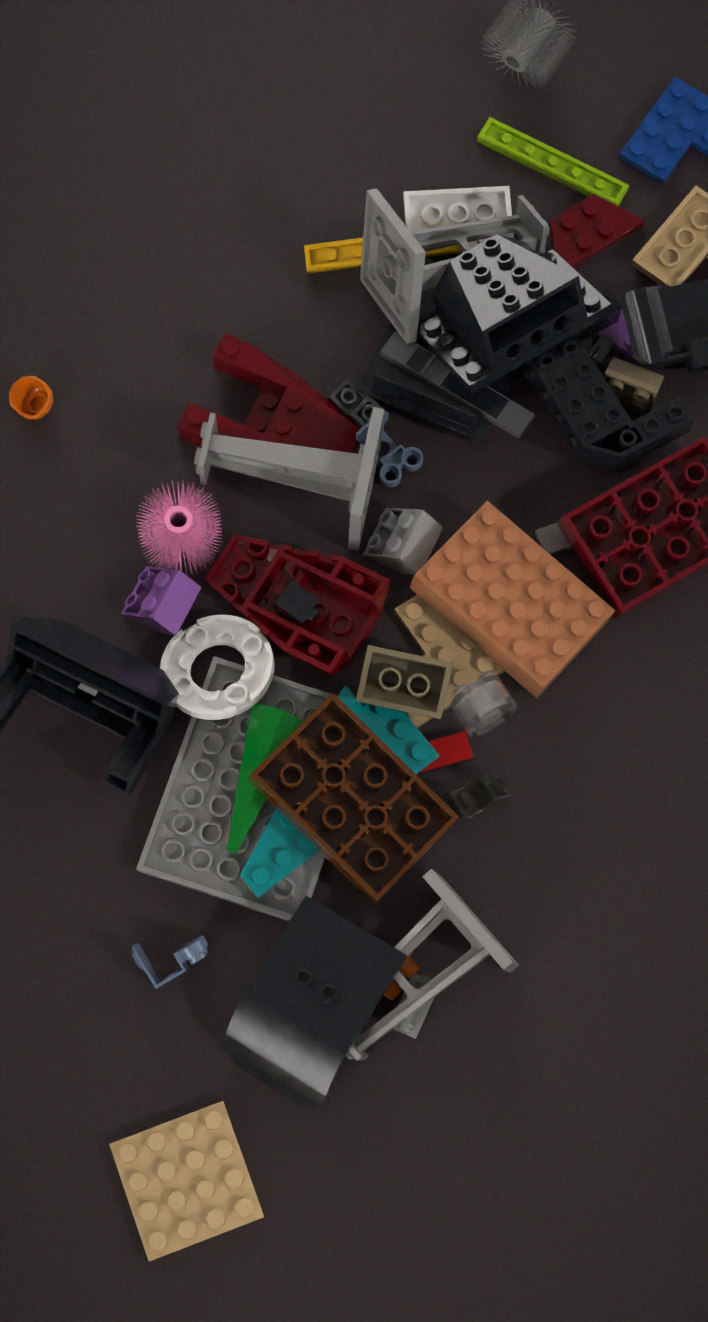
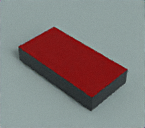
[418,731,473,775]

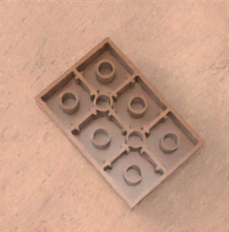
[409,500,615,699]

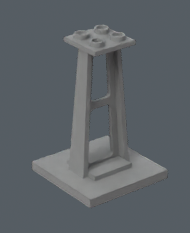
[360,188,549,344]
[194,407,384,551]
[346,868,519,1061]

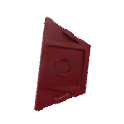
[549,194,644,268]

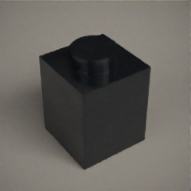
[272,580,319,626]

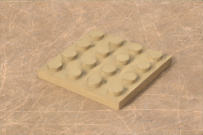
[109,1101,264,1262]

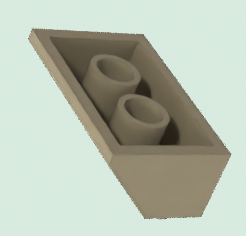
[356,645,453,720]

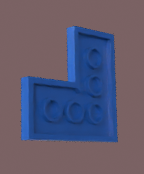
[618,77,708,185]

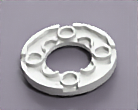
[160,615,275,720]

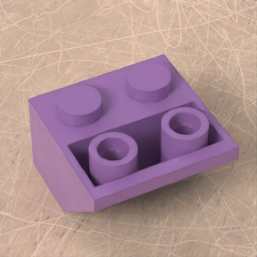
[121,566,202,636]

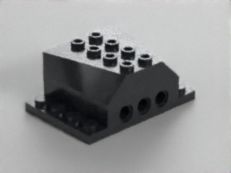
[417,234,613,394]

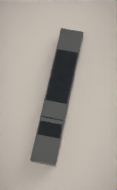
[380,331,535,439]

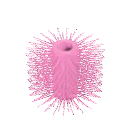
[136,480,222,576]

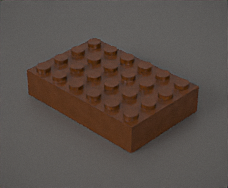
[248,693,459,904]

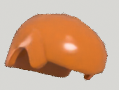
[9,376,54,420]

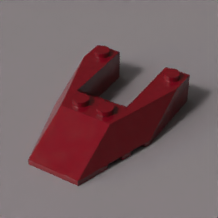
[177,333,361,453]

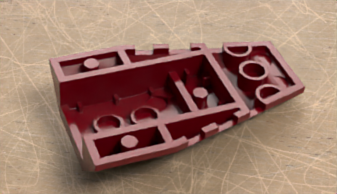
[205,534,390,675]

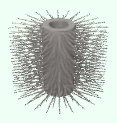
[482,0,577,88]

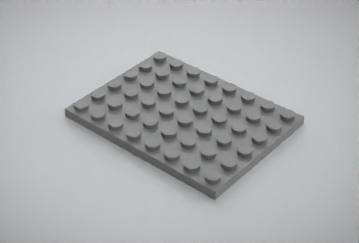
[136,656,364,921]

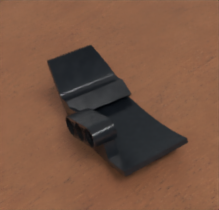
[620,279,708,373]

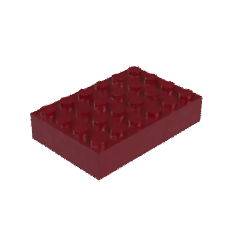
[558,436,708,619]

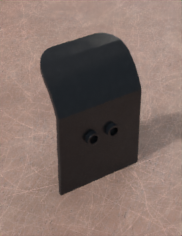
[225,896,407,1108]

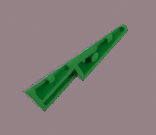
[226,703,304,854]

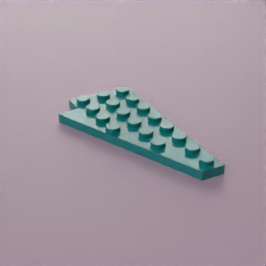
[240,686,440,899]

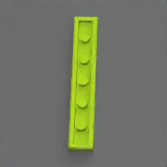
[477,117,630,206]

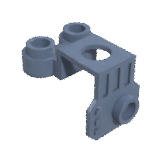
[356,411,423,488]
[132,935,209,989]

